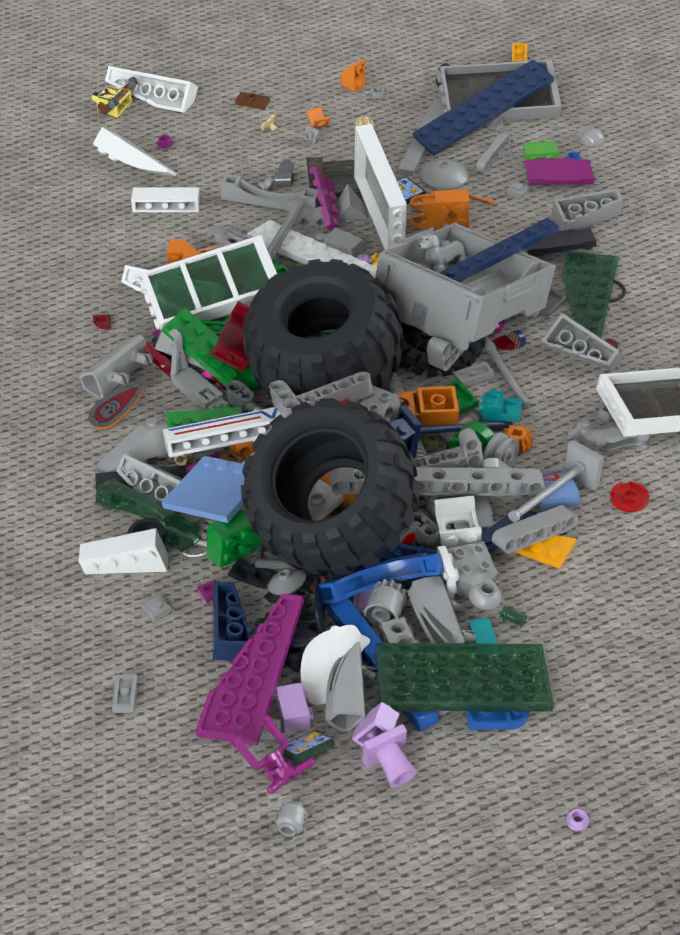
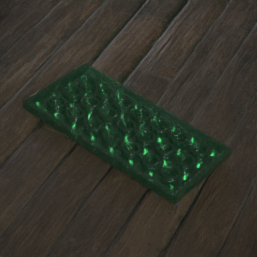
[375,643,554,712]

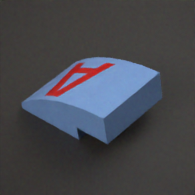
[533,469,580,512]

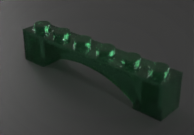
[96,478,199,552]

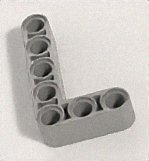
[269,372,373,418]

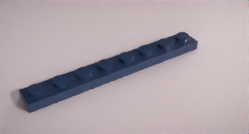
[439,218,559,282]

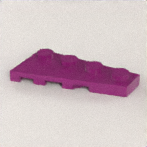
[309,166,341,232]

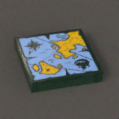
[278,730,335,763]

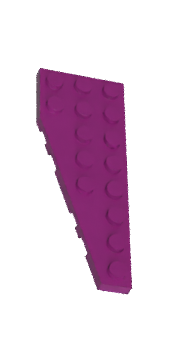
[195,594,304,746]

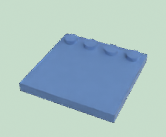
[161,456,245,523]

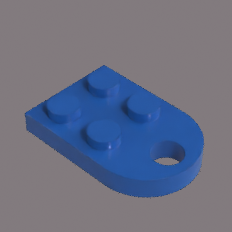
[462,691,530,730]

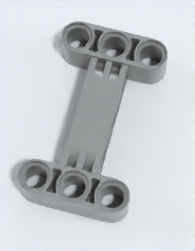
[414,428,483,468]

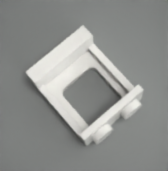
[434,496,481,547]

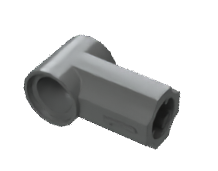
[275,159,294,187]

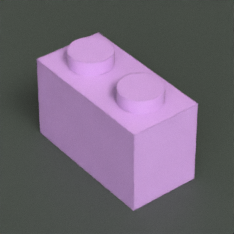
[276,683,314,733]
[352,702,399,747]

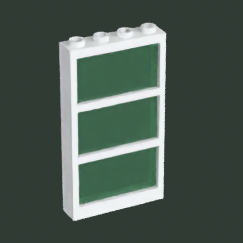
[139,235,277,331]

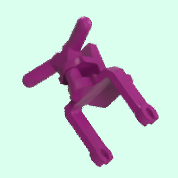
[230,714,316,794]

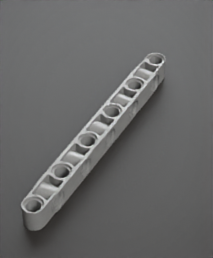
[330,467,545,496]

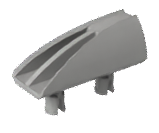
[79,335,153,399]
[407,576,475,660]
[326,642,377,731]

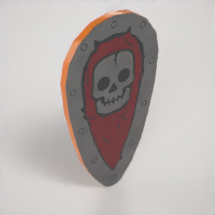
[89,382,145,429]

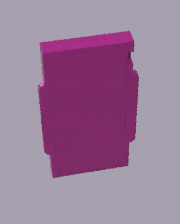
[524,158,594,186]

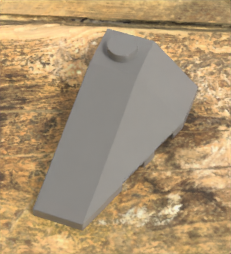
[96,416,168,473]

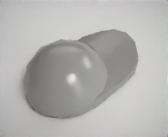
[577,126,605,147]

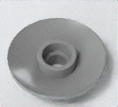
[267,569,307,595]

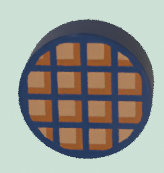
[509,330,526,349]

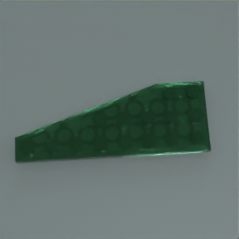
[562,252,619,339]

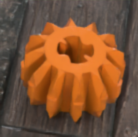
[503,424,533,454]

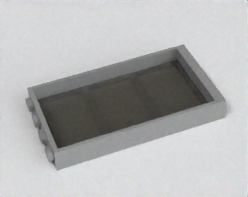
[437,60,562,121]

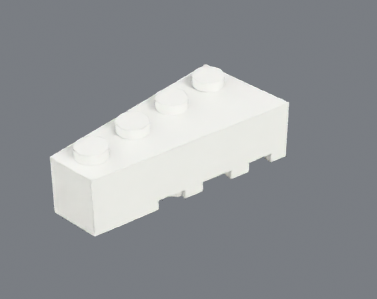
[79,528,168,574]

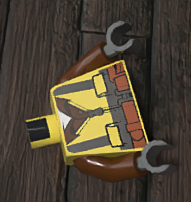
[92,76,138,117]

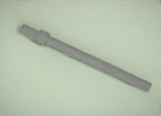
[484,336,530,408]

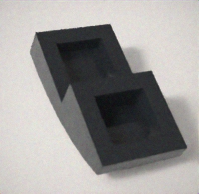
[228,558,275,589]

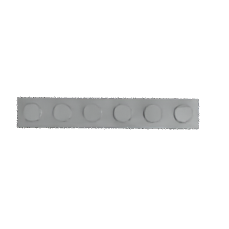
[221,174,321,211]

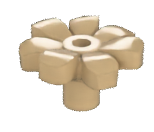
[261,115,277,132]

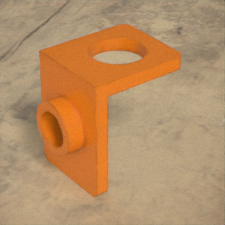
[306,107,330,129]

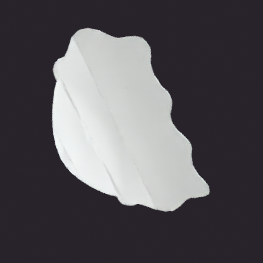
[301,625,370,705]

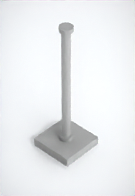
[508,440,604,522]

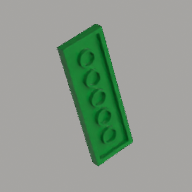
[161,308,260,393]

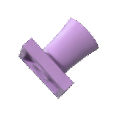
[362,724,417,788]

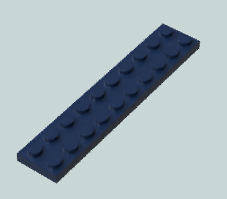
[413,59,554,156]

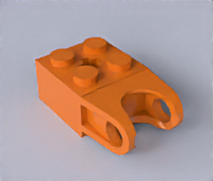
[410,189,470,229]
[394,386,459,427]

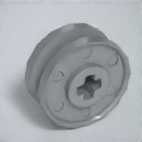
[483,432,519,467]

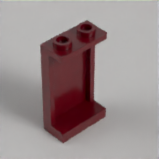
[210,301,250,372]

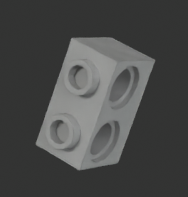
[381,617,420,664]

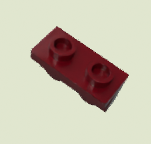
[144,342,172,378]

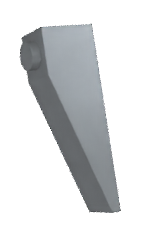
[116,453,182,519]

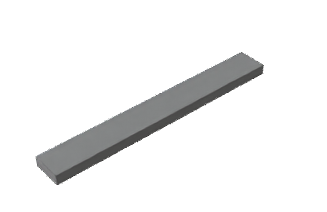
[398,98,445,176]

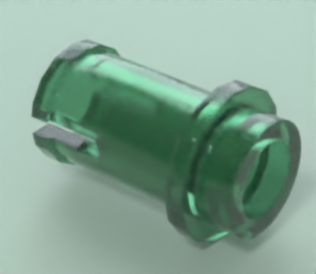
[500,606,527,628]

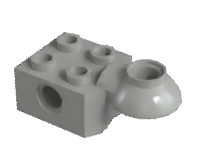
[355,385,401,422]
[446,541,502,610]

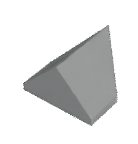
[336,184,367,221]

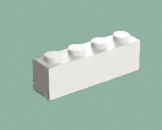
[131,187,200,212]

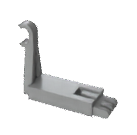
[168,329,228,410]

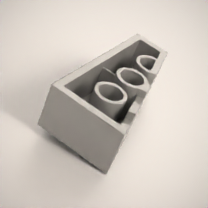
[552,188,623,231]
[541,313,623,371]

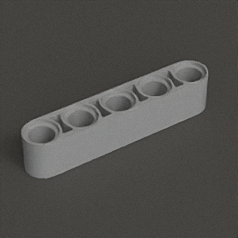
[492,505,578,554]

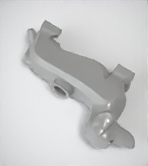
[418,234,467,272]
[567,420,651,456]

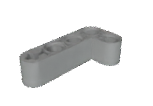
[427,336,472,371]

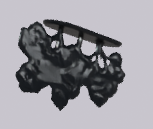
[254,574,326,648]

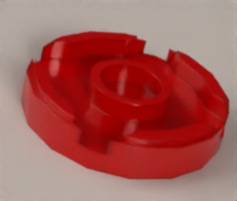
[610,481,649,512]

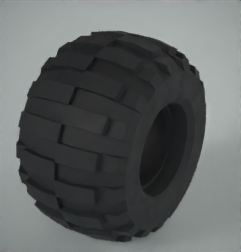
[243,259,403,400]
[241,398,419,576]

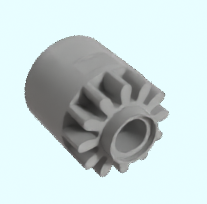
[364,579,408,628]

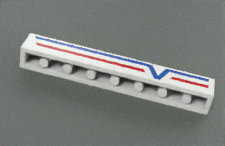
[163,407,280,457]

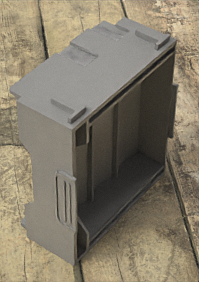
[375,223,556,350]

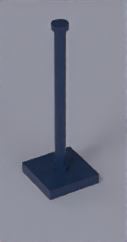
[397,405,512,458]

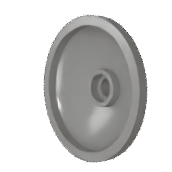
[420,159,469,190]

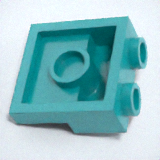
[479,390,523,422]

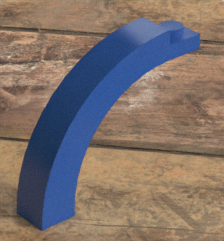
[317,552,444,604]

